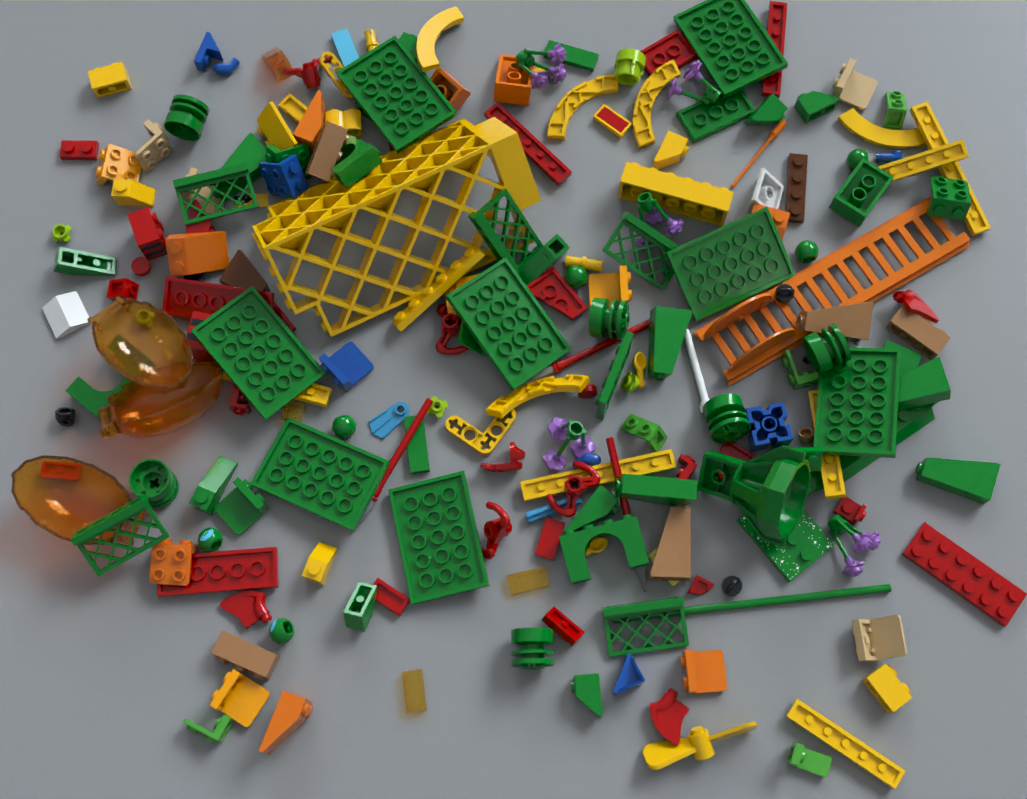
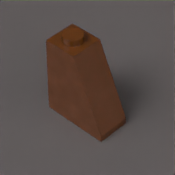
[219,249,270,292]

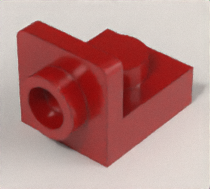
[106,278,139,302]
[228,384,251,415]
[676,454,697,480]
[833,496,867,525]

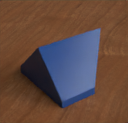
[612,654,645,696]

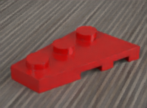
[526,267,588,321]

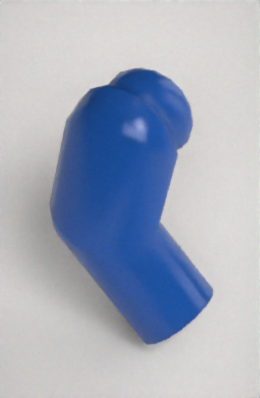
[213,58,240,75]
[875,150,902,163]
[572,453,601,470]

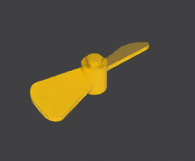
[643,722,757,770]

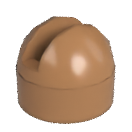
[798,427,814,445]

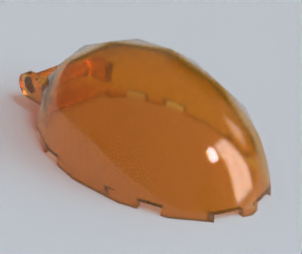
[87,296,193,394]
[97,360,224,438]
[11,455,148,546]

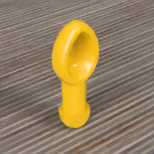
[633,352,647,389]
[586,537,608,557]

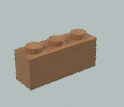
[305,121,349,182]
[885,305,950,360]
[211,630,280,680]

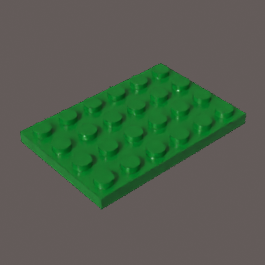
[673,0,788,99]
[336,36,457,154]
[665,206,796,321]
[445,257,571,391]
[191,285,326,421]
[813,347,901,458]
[251,417,390,532]
[388,471,490,605]

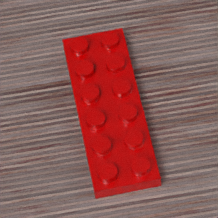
[162,276,275,318]
[901,522,1027,627]
[157,547,279,597]

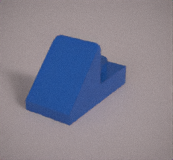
[194,32,223,72]

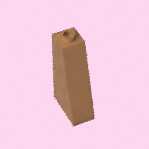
[796,302,874,340]
[649,504,691,582]

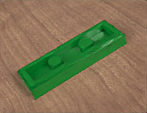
[543,40,599,72]
[404,416,430,474]

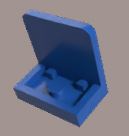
[259,155,309,198]
[319,341,374,392]

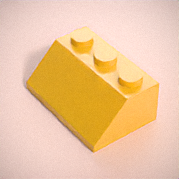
[256,101,298,150]

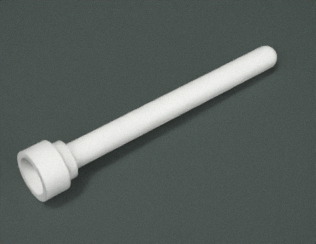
[684,329,710,415]

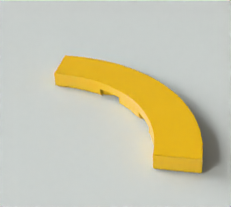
[416,7,464,72]
[632,59,681,149]
[547,74,618,140]
[837,108,926,149]
[486,375,590,418]

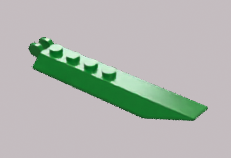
[809,402,938,493]

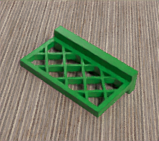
[173,163,258,226]
[468,189,543,273]
[602,212,678,290]
[70,494,170,576]
[601,596,689,657]

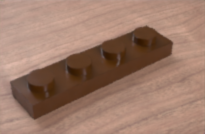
[785,153,808,224]

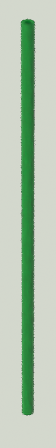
[612,584,891,623]

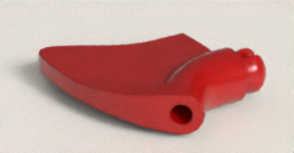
[893,290,939,323]
[220,590,272,629]
[650,688,690,746]

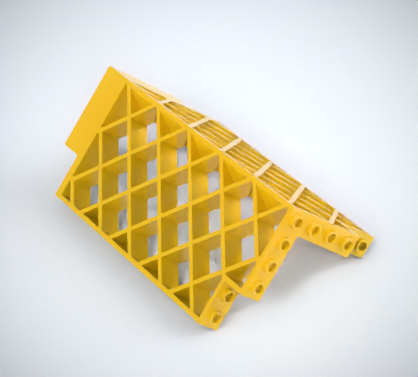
[252,117,541,337]

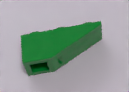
[518,234,570,285]

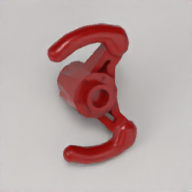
[282,57,332,89]
[435,303,468,355]
[546,461,601,518]
[481,502,512,559]

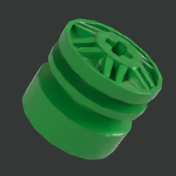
[163,94,210,141]
[589,298,630,340]
[802,323,851,374]
[703,393,751,443]
[129,459,179,508]
[511,628,554,670]

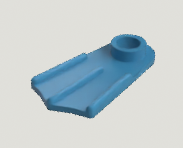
[368,402,410,439]

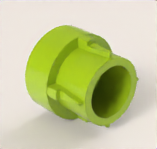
[614,48,646,86]

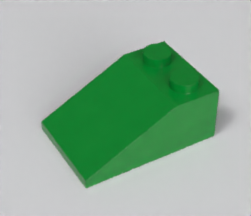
[829,158,894,227]

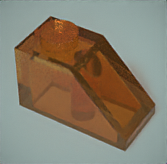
[261,47,292,83]

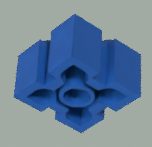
[745,402,793,452]

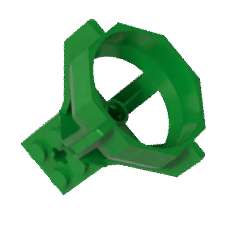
[697,445,811,547]

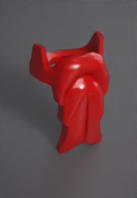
[480,442,525,472]

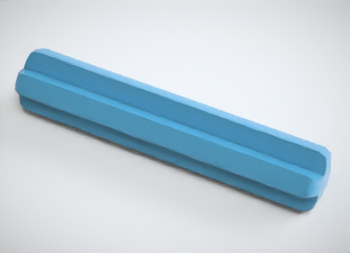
[525,497,582,523]

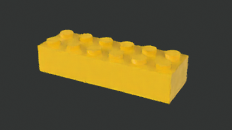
[618,162,734,227]

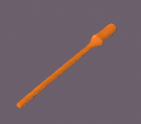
[730,119,787,188]

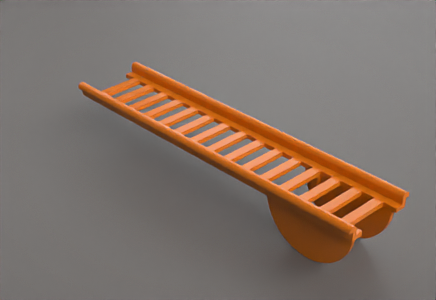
[693,196,970,386]

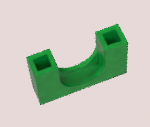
[331,134,383,188]
[65,334,156,423]
[559,514,650,585]

